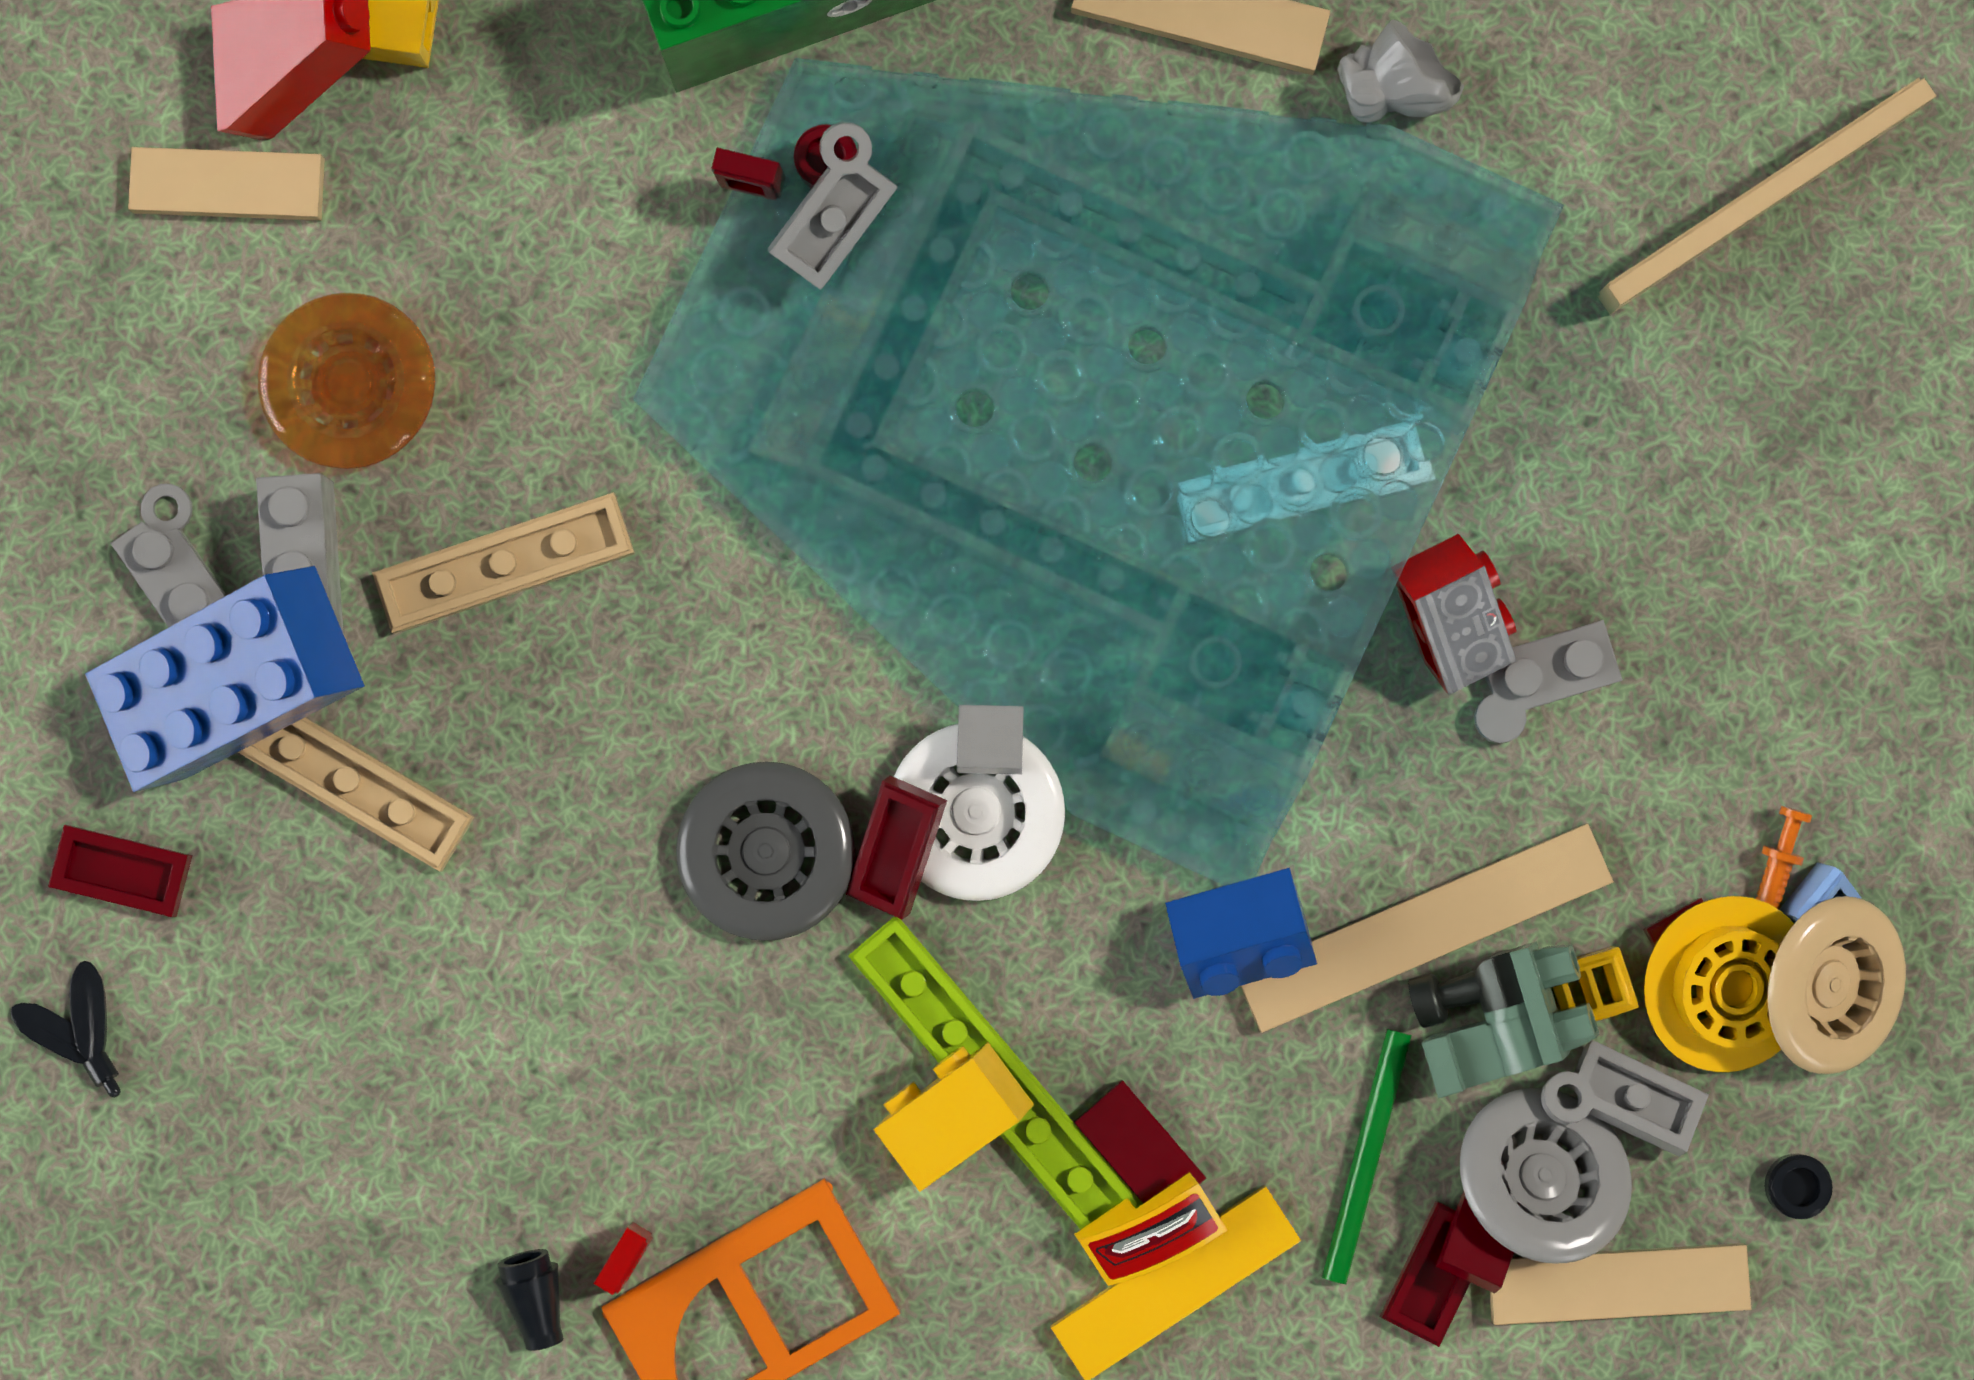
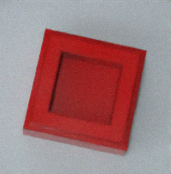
[593,1222,653,1295]

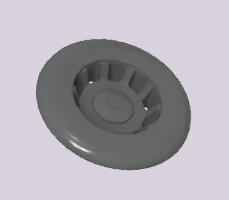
[676,762,855,941]

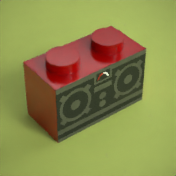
[1390,534,1517,695]

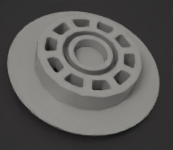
[1460,1088,1632,1264]

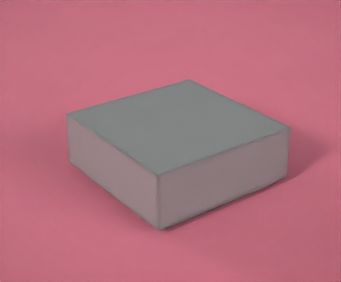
[957,705,1024,775]

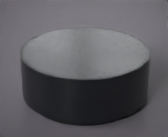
[1764,1154,1833,1219]

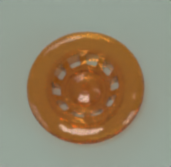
[258,293,435,469]

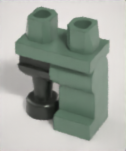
[1408,941,1599,1099]

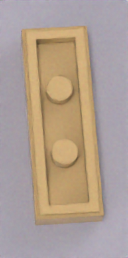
[128,147,325,221]

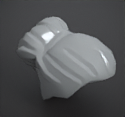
[1337,19,1464,123]

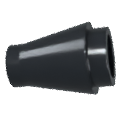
[495,1249,564,1351]

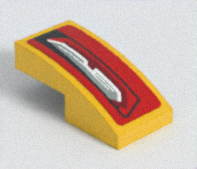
[1074,1172,1227,1286]

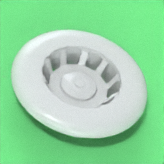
[894,724,1065,901]

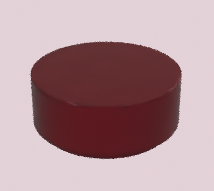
[794,124,857,188]

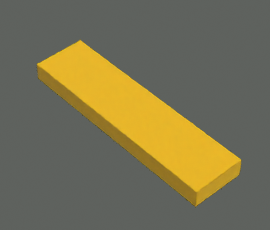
[1050,1185,1301,1380]

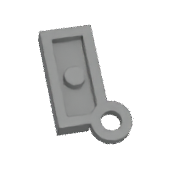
[767,121,898,290]
[110,484,227,628]
[1541,1040,1709,1157]

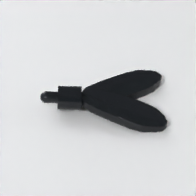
[10,961,121,1098]

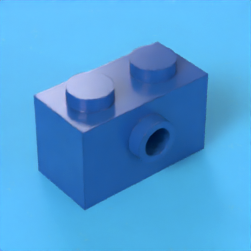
[1165,868,1318,999]

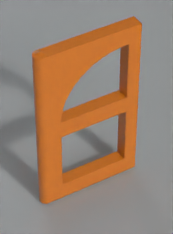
[601,1178,901,1380]

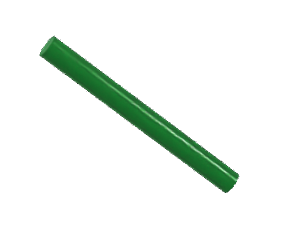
[1322,1029,1412,1284]

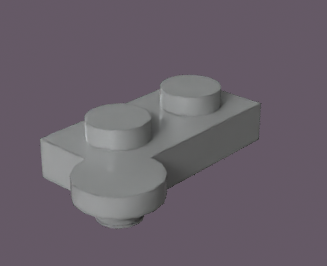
[1474,620,1623,743]

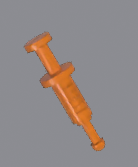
[1746,806,1812,950]

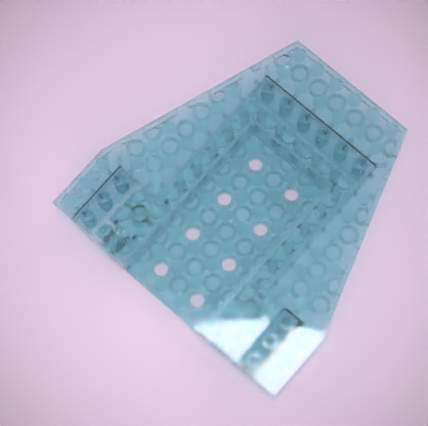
[633,58,1564,886]

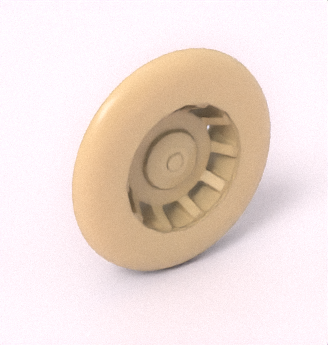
[1767,896,1906,1074]

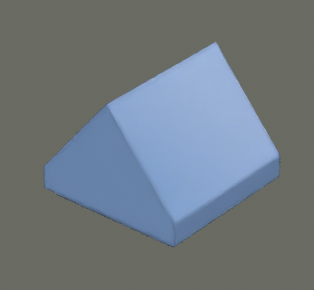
[1779,862,1861,923]

